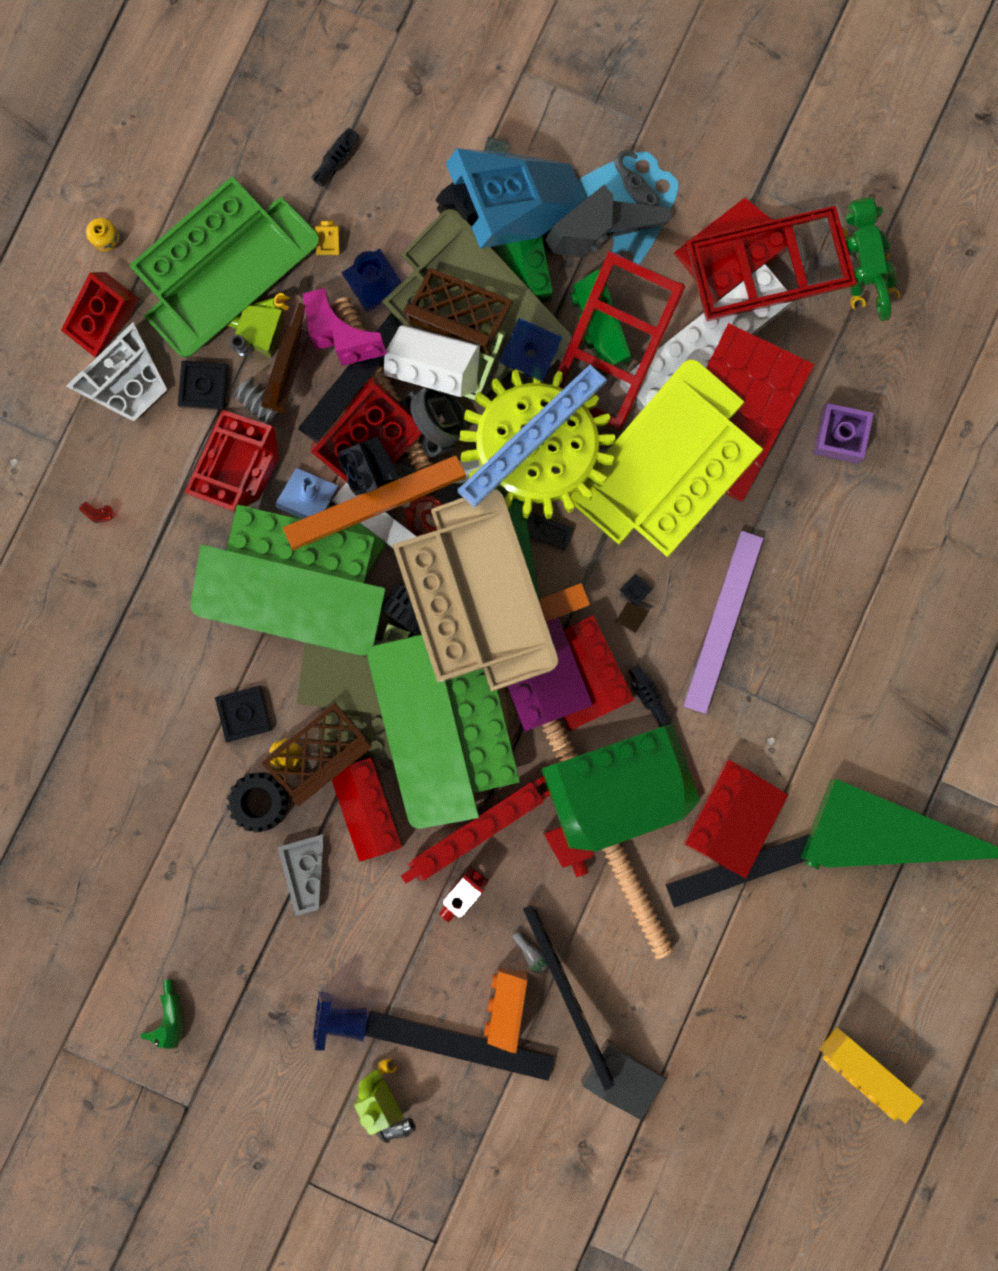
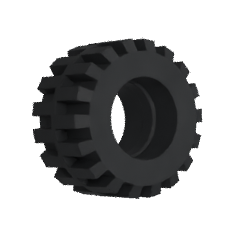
[382,583,421,636]
[227,772,290,832]

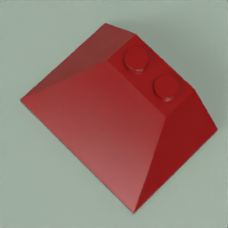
[184,410,279,512]

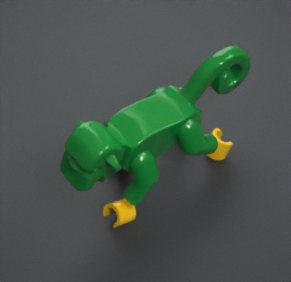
[843,197,900,321]

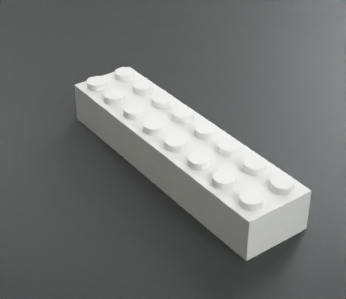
[620,264,793,411]

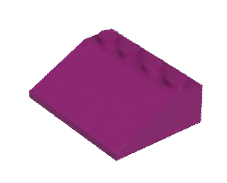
[508,617,593,731]

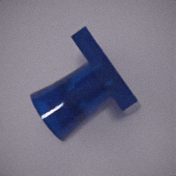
[341,249,402,313]
[500,318,563,382]
[312,992,367,1051]

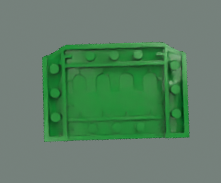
[541,723,700,851]

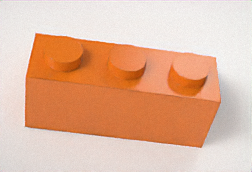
[484,968,527,1053]

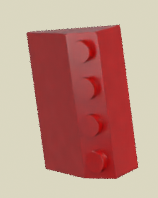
[674,198,788,304]
[311,377,422,483]
[563,616,634,731]
[682,760,788,879]

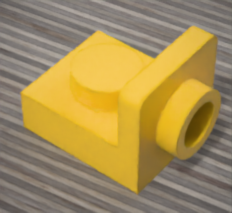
[315,220,340,255]

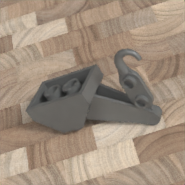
[543,150,671,257]

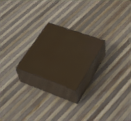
[615,601,648,633]

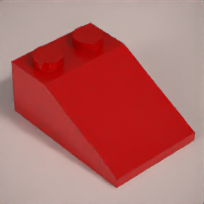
[61,272,140,357]

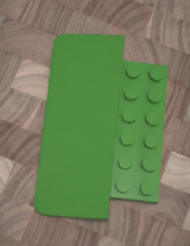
[129,176,319,357]
[190,505,386,656]
[367,634,520,829]

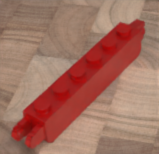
[401,776,550,884]

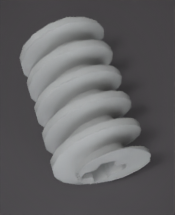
[233,376,283,426]

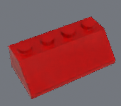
[331,757,404,862]

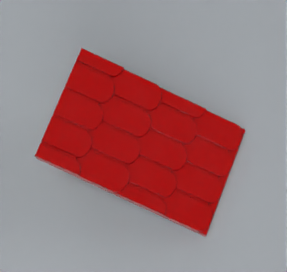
[706,323,814,502]

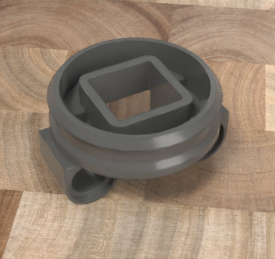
[402,387,468,457]

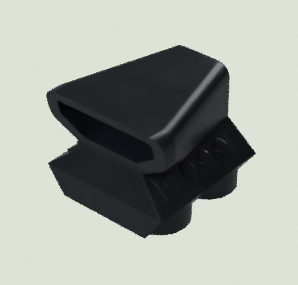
[435,182,479,227]
[337,436,401,496]

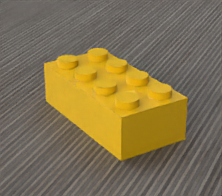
[819,1027,924,1124]

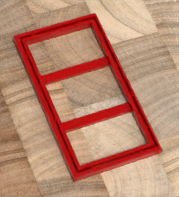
[686,205,857,322]
[558,251,686,430]

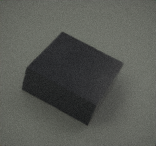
[619,574,653,606]

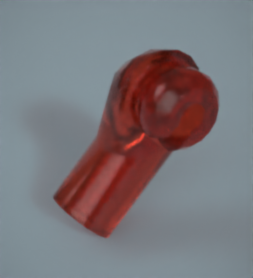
[79,502,114,523]

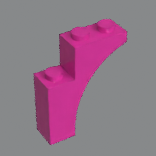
[303,288,387,366]

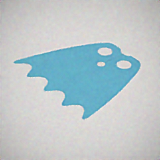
[578,151,678,264]

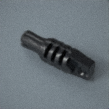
[311,128,361,187]
[629,665,672,727]

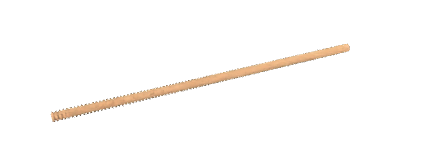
[332,297,674,959]

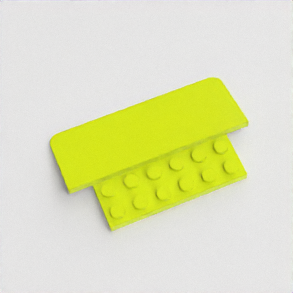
[571,360,763,558]

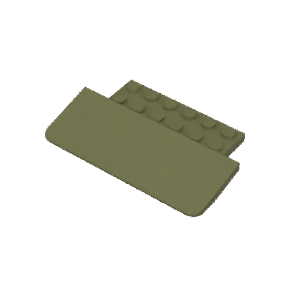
[382,209,572,404]
[297,640,393,760]

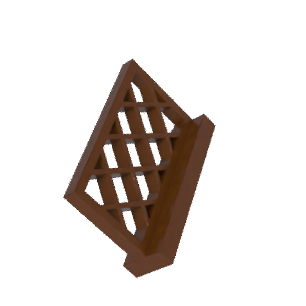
[403,268,513,355]
[261,303,309,414]
[261,701,372,807]

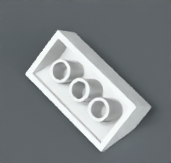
[384,325,480,397]

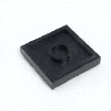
[177,361,228,410]
[215,686,272,743]

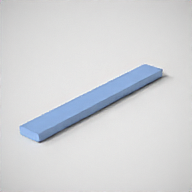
[458,364,607,508]

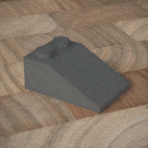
[581,1039,667,1120]

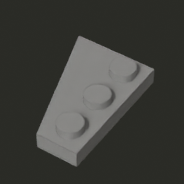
[278,834,324,916]

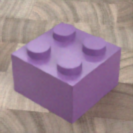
[813,403,874,464]

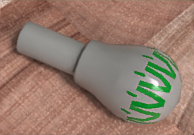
[512,931,548,973]

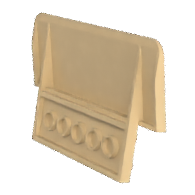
[392,489,558,692]

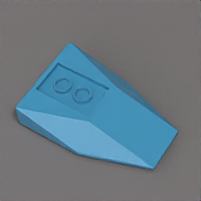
[446,148,586,249]

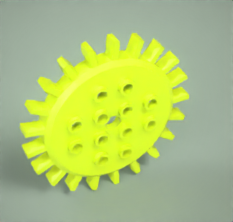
[459,368,615,519]

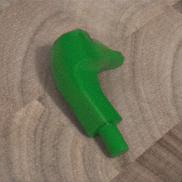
[140,979,183,1049]

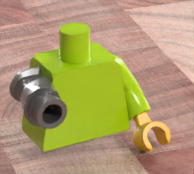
[226,293,290,358]
[354,1058,416,1143]

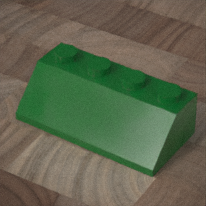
[495,236,553,303]
[570,269,631,376]

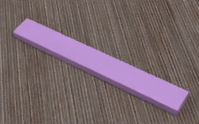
[683,531,763,714]

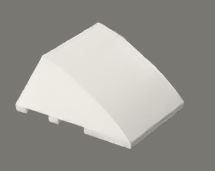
[66,323,167,421]

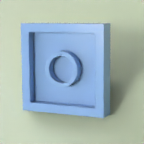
[276,468,338,519]

